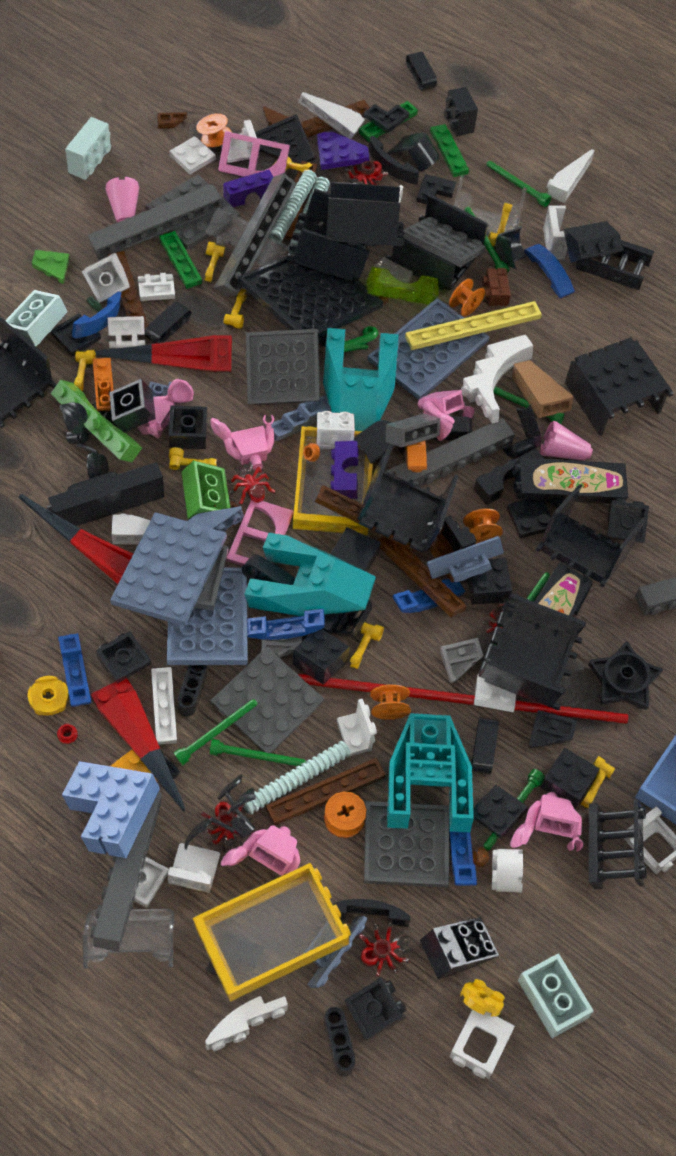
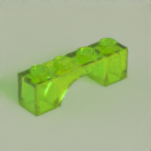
[367,267,439,305]

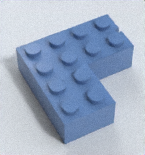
[635,735,676,824]
[62,761,160,858]

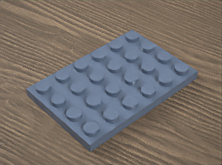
[368,298,490,400]
[110,512,227,626]
[167,568,248,665]

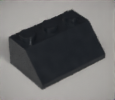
[563,221,624,263]

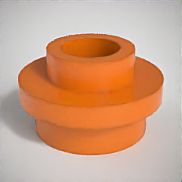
[303,443,320,462]

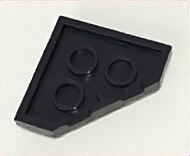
[255,114,315,164]

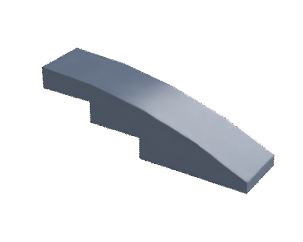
[271,395,331,441]

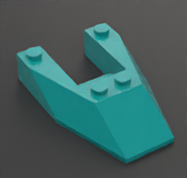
[323,328,399,431]
[244,533,376,616]
[387,713,474,832]

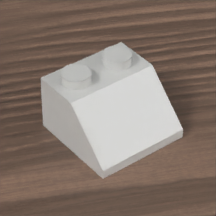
[82,253,130,303]

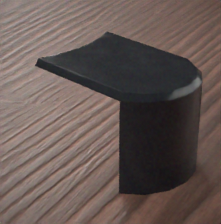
[388,132,439,172]
[495,226,528,270]
[502,404,541,458]
[354,420,405,464]

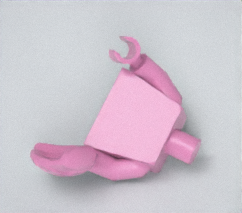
[137,379,194,439]
[418,390,474,441]
[211,415,274,470]
[510,792,583,852]
[221,826,300,876]

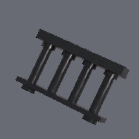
[575,240,654,290]
[589,800,647,890]

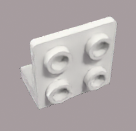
[221,120,257,163]
[316,411,355,449]
[337,699,377,756]
[168,843,220,893]

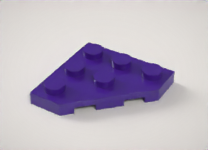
[317,132,370,170]

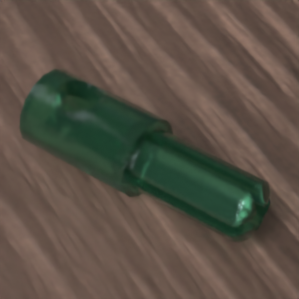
[87,296,103,312]

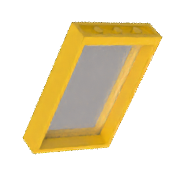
[293,426,373,535]
[193,863,351,1002]

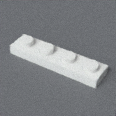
[151,667,177,745]

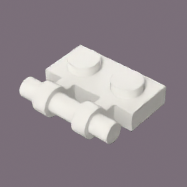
[138,273,175,301]
[108,316,145,348]

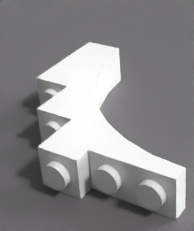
[461,335,533,424]

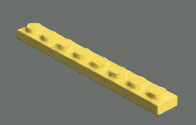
[405,301,542,350]

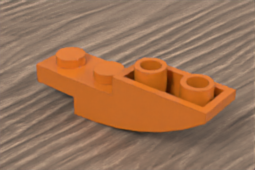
[93,358,114,411]
[405,440,427,472]

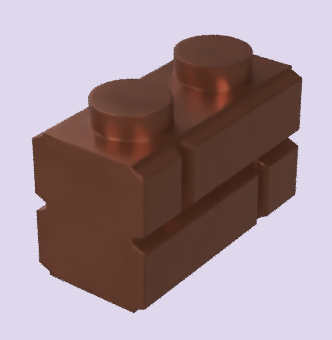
[482,268,511,306]

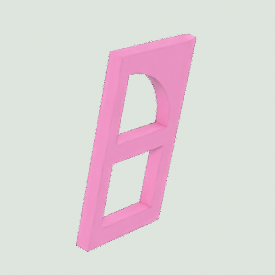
[218,131,290,177]
[226,500,294,566]

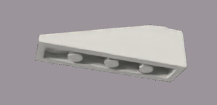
[298,92,365,139]
[546,149,594,203]
[112,514,150,544]

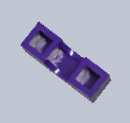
[223,170,273,208]
[331,441,359,499]

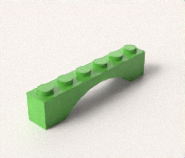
[51,379,142,462]

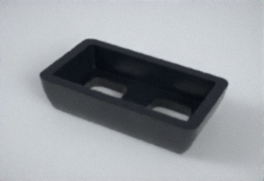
[333,599,372,638]

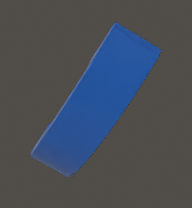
[524,244,575,298]
[72,291,121,338]
[392,579,465,613]
[247,609,325,640]
[58,633,91,707]
[449,825,477,886]

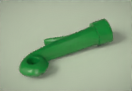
[344,326,378,353]

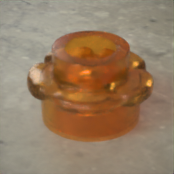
[472,846,489,867]

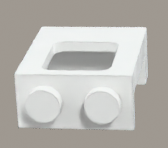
[543,206,567,259]
[624,806,676,875]
[449,1010,515,1079]

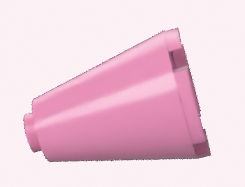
[105,177,139,223]
[540,421,593,461]

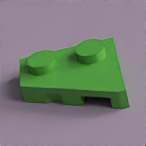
[32,250,70,284]

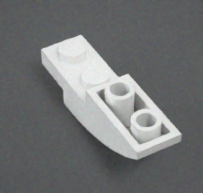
[205,996,288,1051]

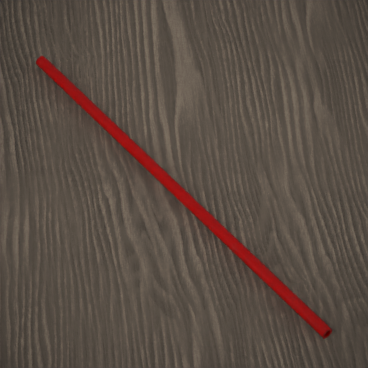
[298,674,628,724]

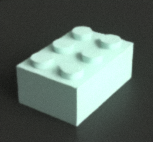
[66,117,111,180]
[6,290,68,346]
[518,953,594,1038]

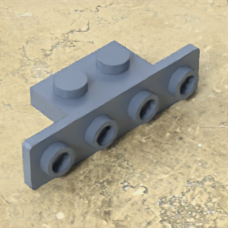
[427,536,503,582]
[305,916,367,988]

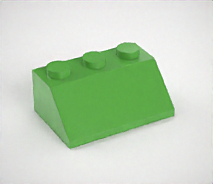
[182,460,230,519]

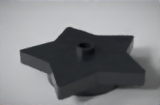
[588,642,663,710]

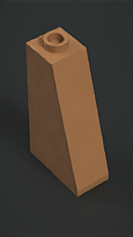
[512,360,573,418]

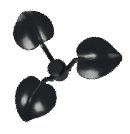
[59,402,122,479]
[184,774,256,850]

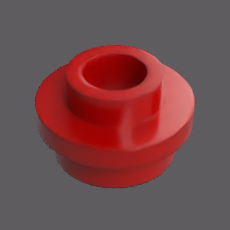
[57,724,78,744]

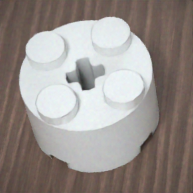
[492,849,523,893]

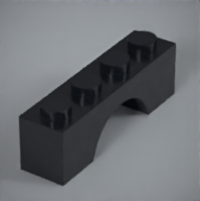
[474,449,544,506]

